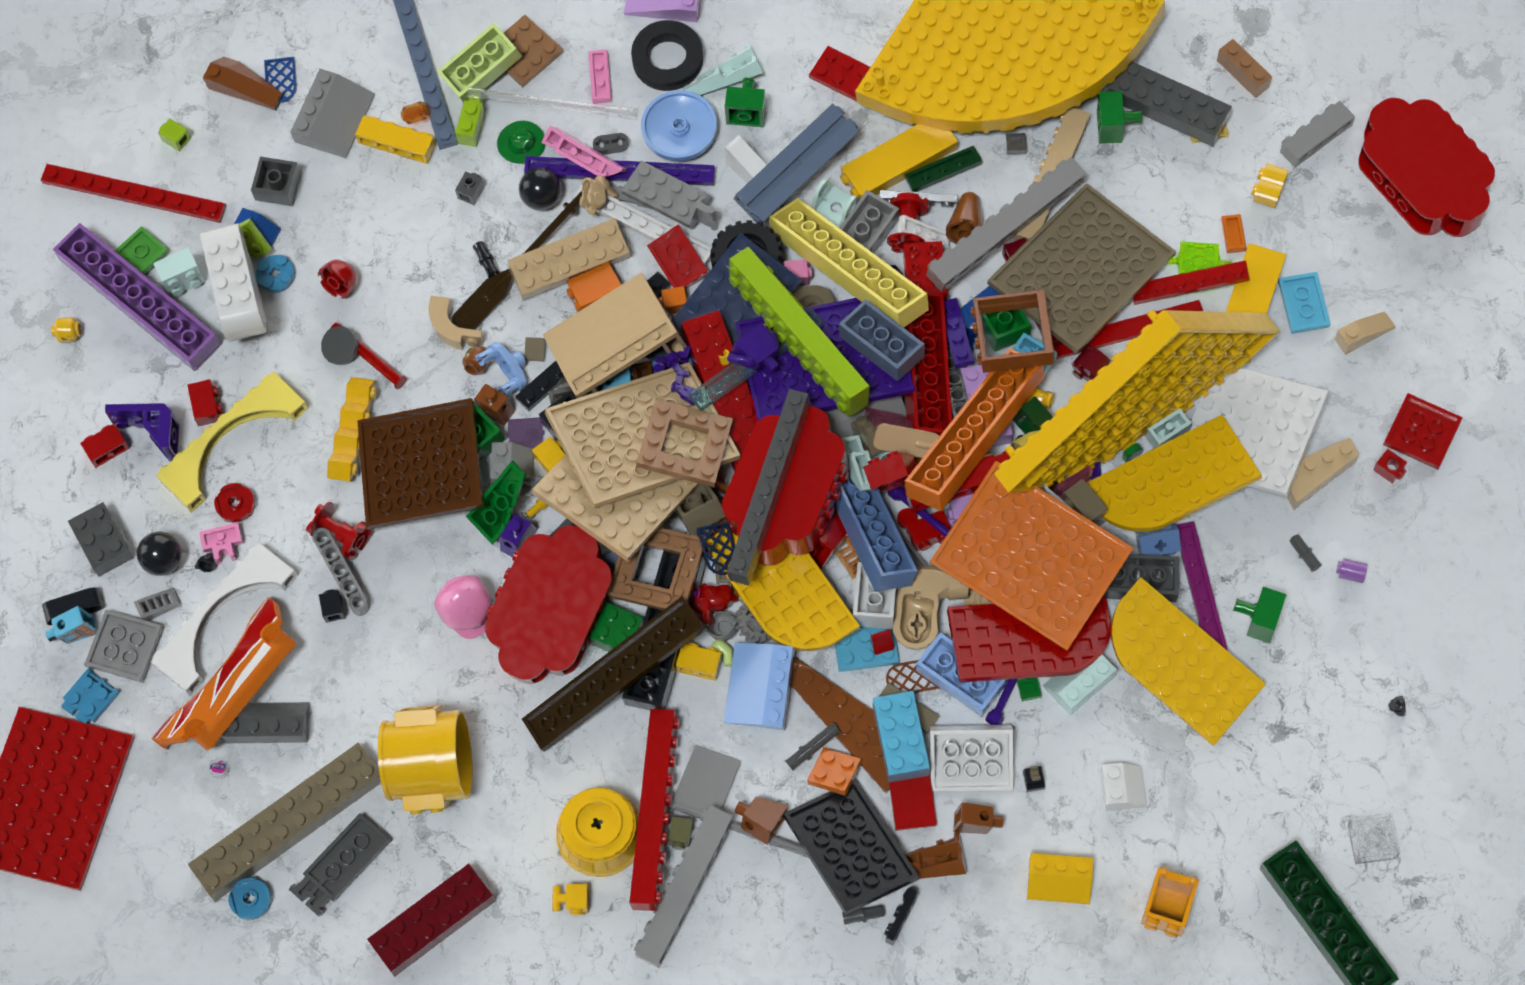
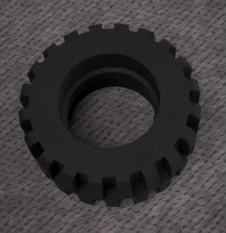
[710,220,784,268]

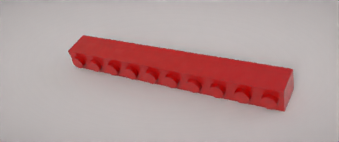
[629,709,680,911]

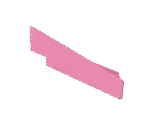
[541,126,627,177]

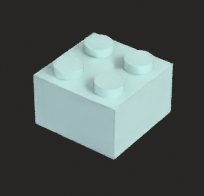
[153,247,205,297]

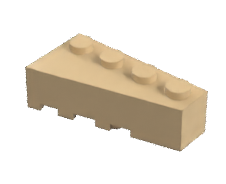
[1287,438,1359,510]

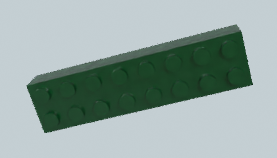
[1259,841,1399,985]

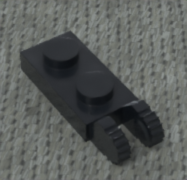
[884,887,917,946]

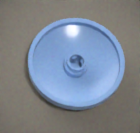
[641,90,717,161]

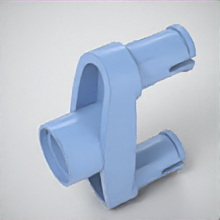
[476,342,527,397]

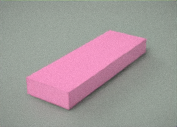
[588,49,611,104]

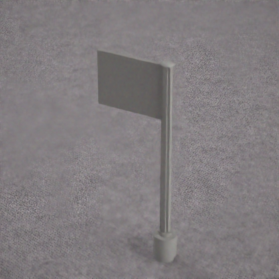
[668,745,809,858]

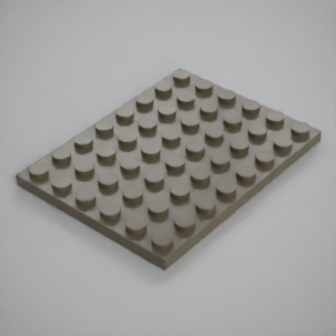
[987,183,1176,354]

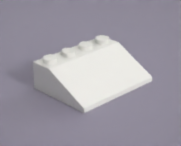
[930,725,1013,791]

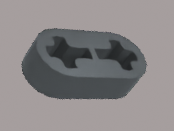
[593,133,629,155]

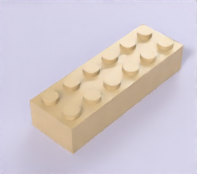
[508,218,630,301]

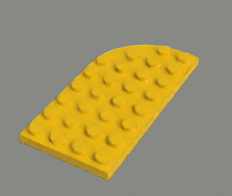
[1087,414,1262,532]
[706,528,860,651]
[1111,577,1266,746]

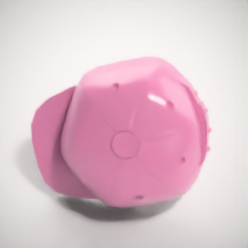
[434,575,492,639]

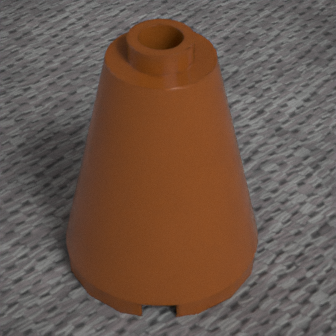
[946,192,983,244]

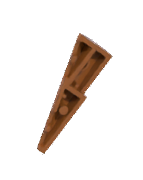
[905,832,966,879]

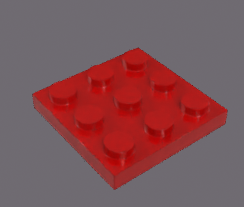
[1383,393,1463,470]

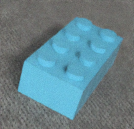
[872,691,930,783]

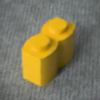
[1251,163,1289,208]

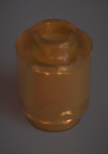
[401,101,430,124]

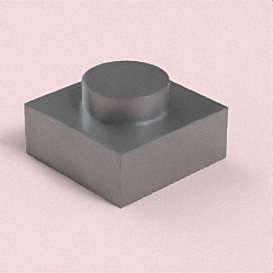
[1006,133,1026,154]

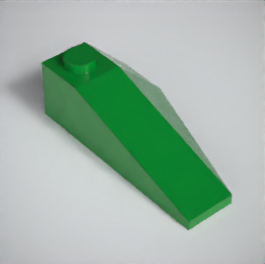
[466,461,527,545]

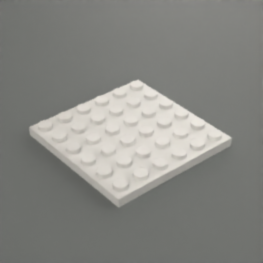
[1190,368,1329,497]

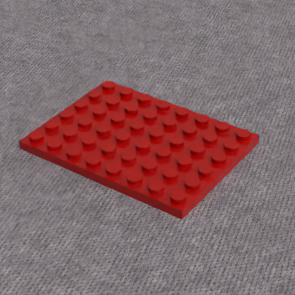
[0,707,135,891]

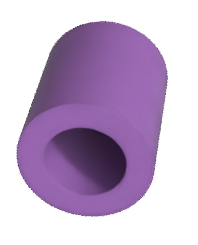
[1336,558,1368,583]

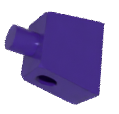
[500,514,537,558]

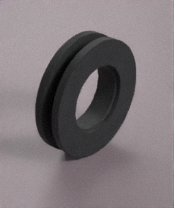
[631,20,703,91]

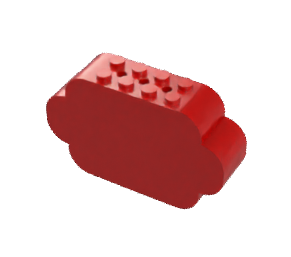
[1358,98,1495,237]
[722,406,849,566]
[485,525,613,684]

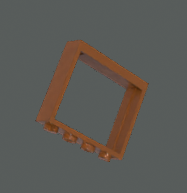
[970,290,1054,373]

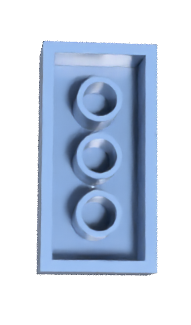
[916,632,1006,717]

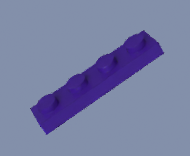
[944,298,975,369]

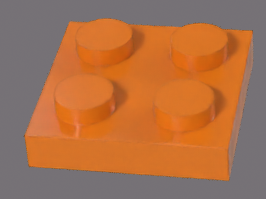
[807,747,862,796]

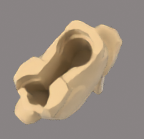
[579,175,618,215]

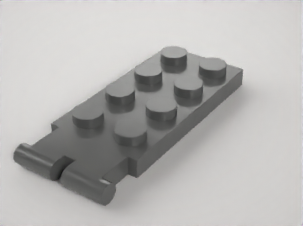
[289,813,390,917]

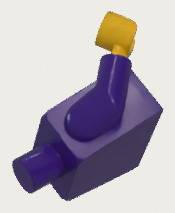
[718,323,780,373]

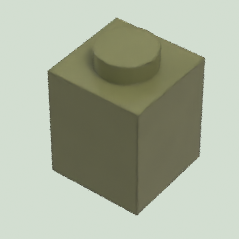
[668,816,693,850]

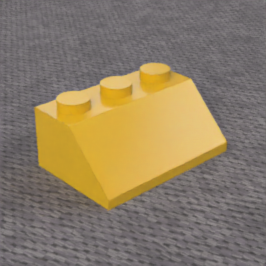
[1027,853,1093,905]

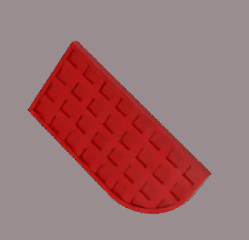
[947,597,1111,683]

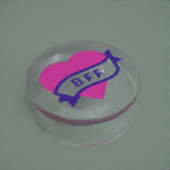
[208,757,230,779]

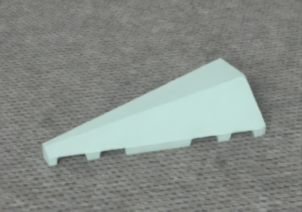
[683,44,763,95]

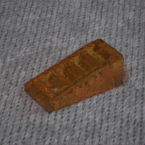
[835,537,861,579]

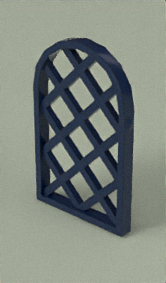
[696,522,735,575]

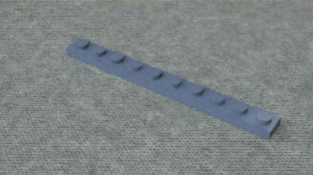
[393,0,458,150]

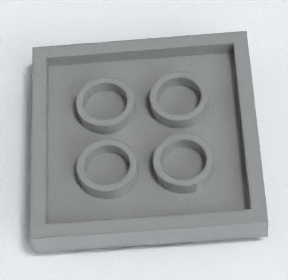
[84,610,163,683]

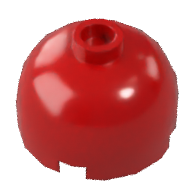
[318,259,357,299]

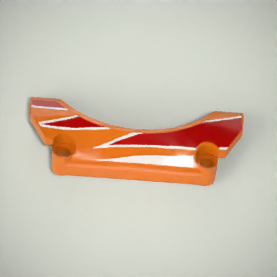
[151,597,296,751]

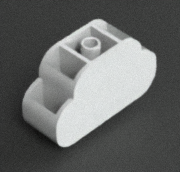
[200,223,267,342]

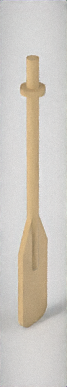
[873,423,997,460]

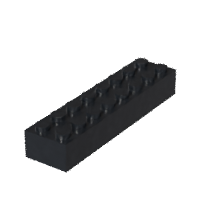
[622,551,706,710]

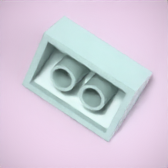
[1043,654,1117,715]

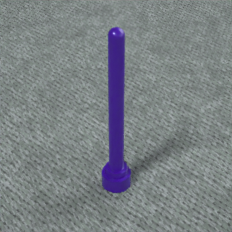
[888,486,950,537]
[985,679,1018,725]

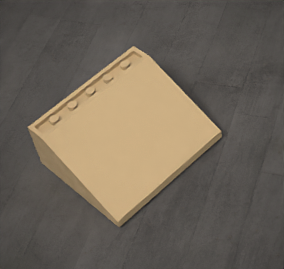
[543,272,687,398]

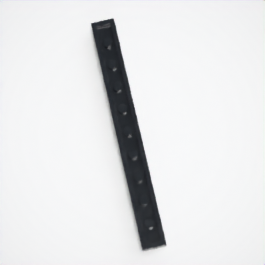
[515,271,671,411]

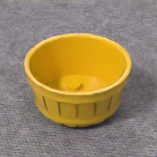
[556,788,639,877]

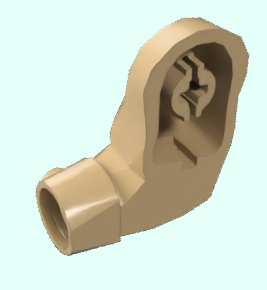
[893,565,969,650]

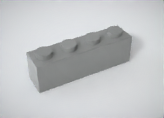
[1280,101,1355,168]

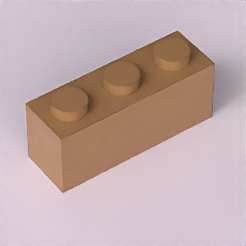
[1217,39,1272,98]

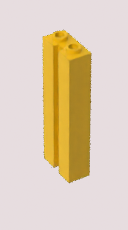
[840,124,958,198]
[1226,243,1286,363]

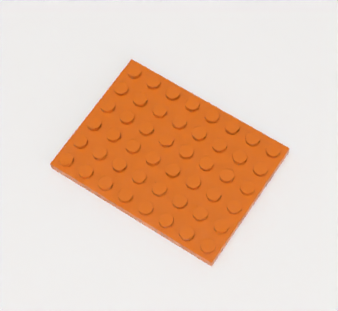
[930,461,1134,651]

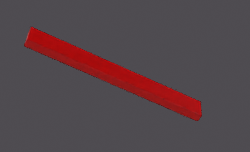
[1053,300,1203,360]

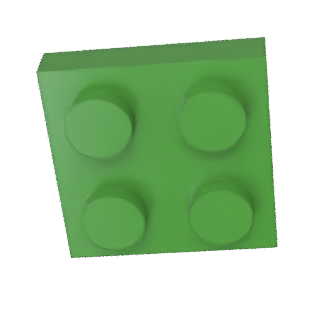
[115,226,169,275]

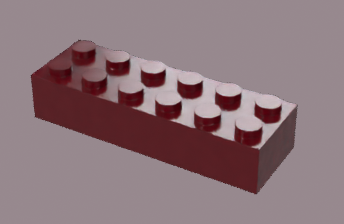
[367,863,496,977]

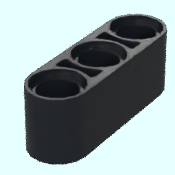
[42,587,103,625]

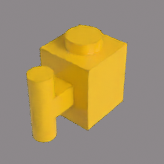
[552,884,589,916]

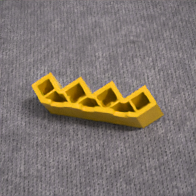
[327,377,377,482]

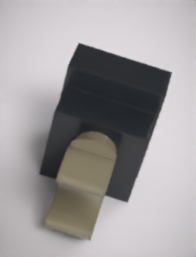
[1023,766,1045,792]

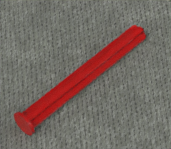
[330,322,407,389]

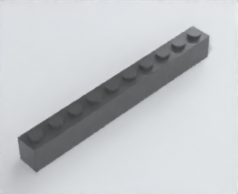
[727,389,811,586]

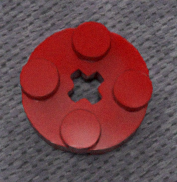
[214,483,255,523]

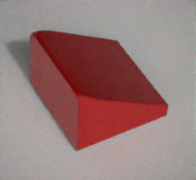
[871,629,894,655]

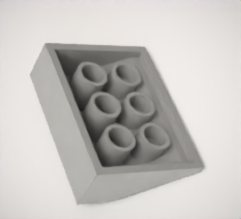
[291,69,375,158]

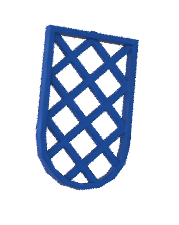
[264,57,296,103]

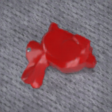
[693,584,737,626]

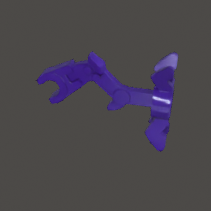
[653,346,702,406]

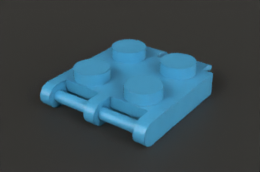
[61,668,120,724]

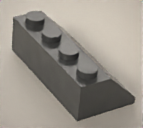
[222,702,309,743]

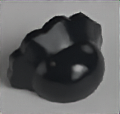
[194,552,215,572]
[1388,696,1406,717]

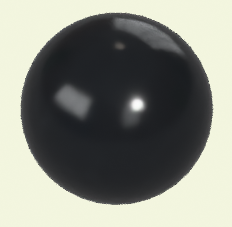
[519,167,562,210]
[137,531,182,576]

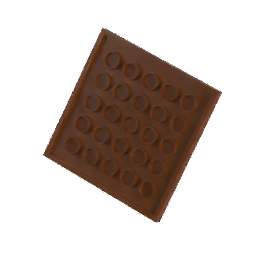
[357,398,484,529]

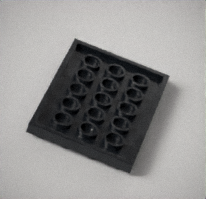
[783,780,919,915]

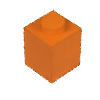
[659,286,687,315]

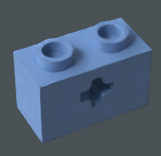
[1135,523,1181,555]

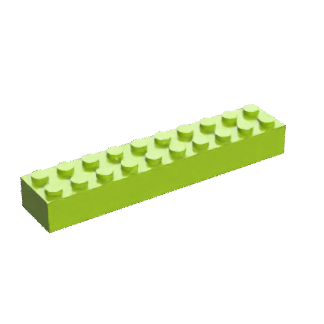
[729,247,869,417]

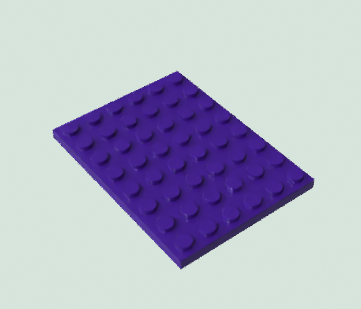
[735,298,915,421]

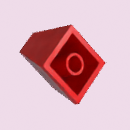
[809,506,848,570]

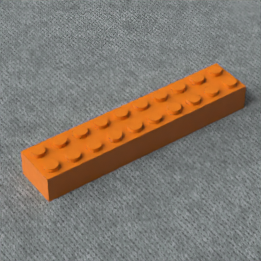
[905,348,1045,511]

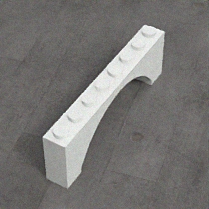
[151,543,298,696]

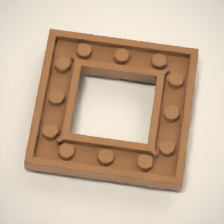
[636,398,733,487]
[606,527,707,610]

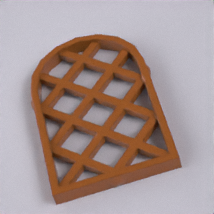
[886,660,941,693]

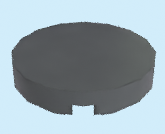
[321,326,359,365]

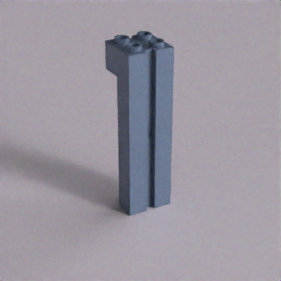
[733,103,859,223]

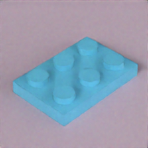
[1278,272,1331,334]
[835,627,899,672]

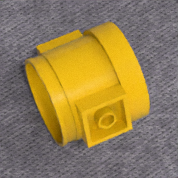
[378,705,473,814]

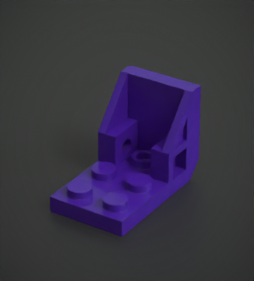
[105,403,180,462]

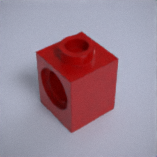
[1373,449,1407,484]

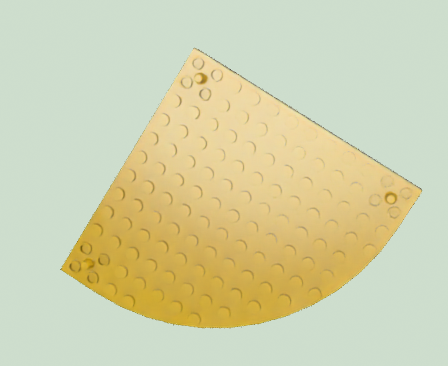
[855,0,1165,133]
[994,310,1281,493]

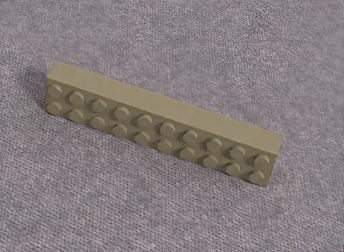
[188,742,381,902]

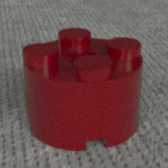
[1072,345,1110,381]

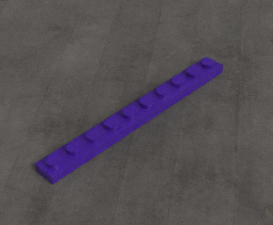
[524,156,715,186]

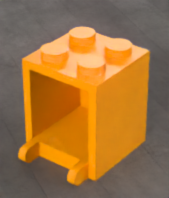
[1141,867,1199,938]

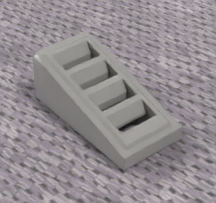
[134,588,181,621]

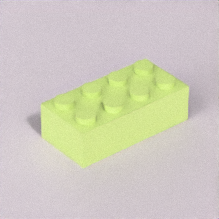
[437,23,522,103]

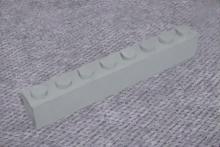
[634,805,734,968]

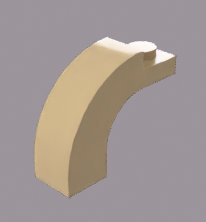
[429,296,484,350]

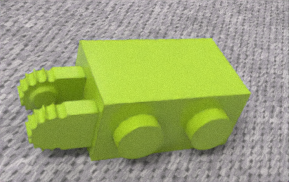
[455,90,485,147]

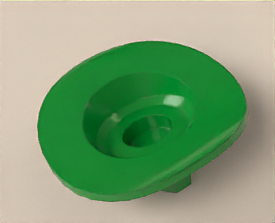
[497,120,545,164]

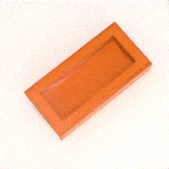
[1221,214,1247,253]

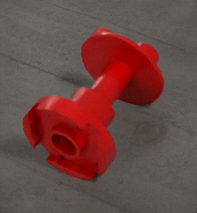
[887,193,929,253]
[306,502,371,560]

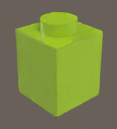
[158,118,191,152]

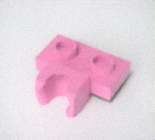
[199,523,243,565]

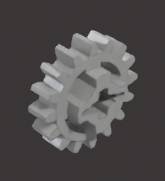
[734,603,770,644]

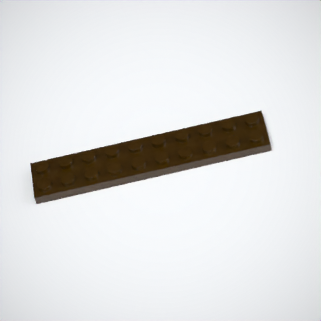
[522,596,705,752]

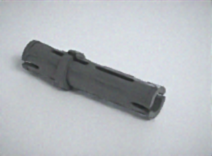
[785,722,841,771]

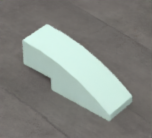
[841,435,871,492]

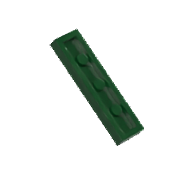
[905,145,982,192]

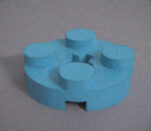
[256,255,295,293]
[228,877,271,920]

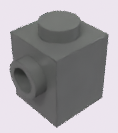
[455,171,484,205]

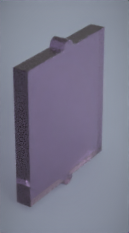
[506,417,545,449]

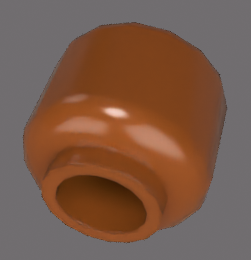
[462,346,490,375]

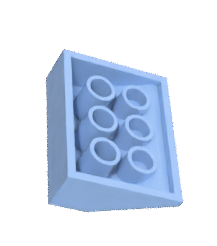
[724,643,795,730]

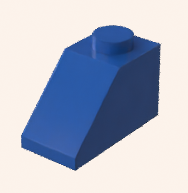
[234,208,281,246]

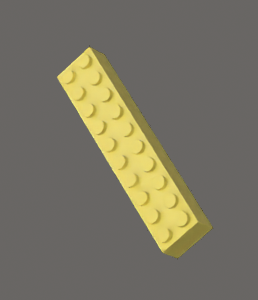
[769,198,929,328]

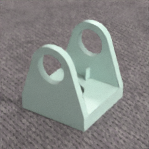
[811,178,860,228]

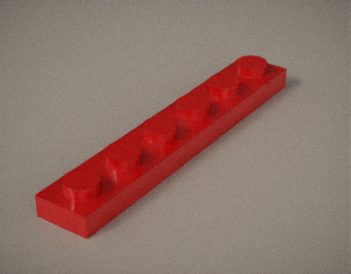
[1133,260,1250,305]

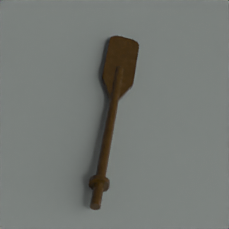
[452,191,582,330]

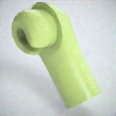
[711,640,733,667]

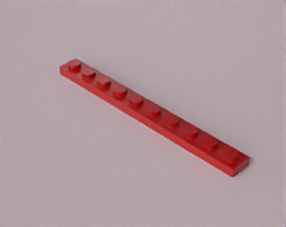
[41,164,226,223]

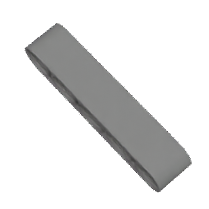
[313,528,369,616]

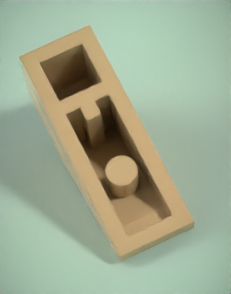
[1335,311,1395,355]

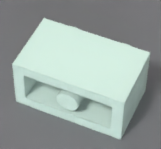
[1146,408,1192,448]

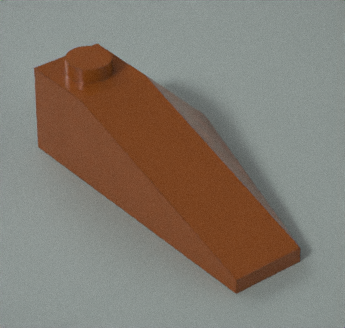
[203,57,282,110]

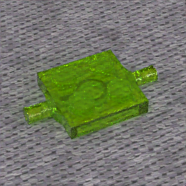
[1167,241,1232,274]

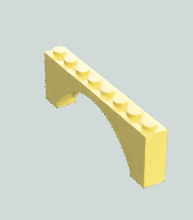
[156,372,308,513]

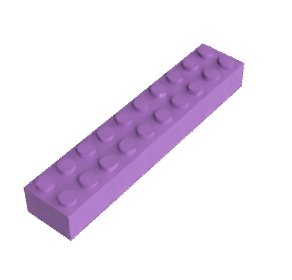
[53,223,221,371]

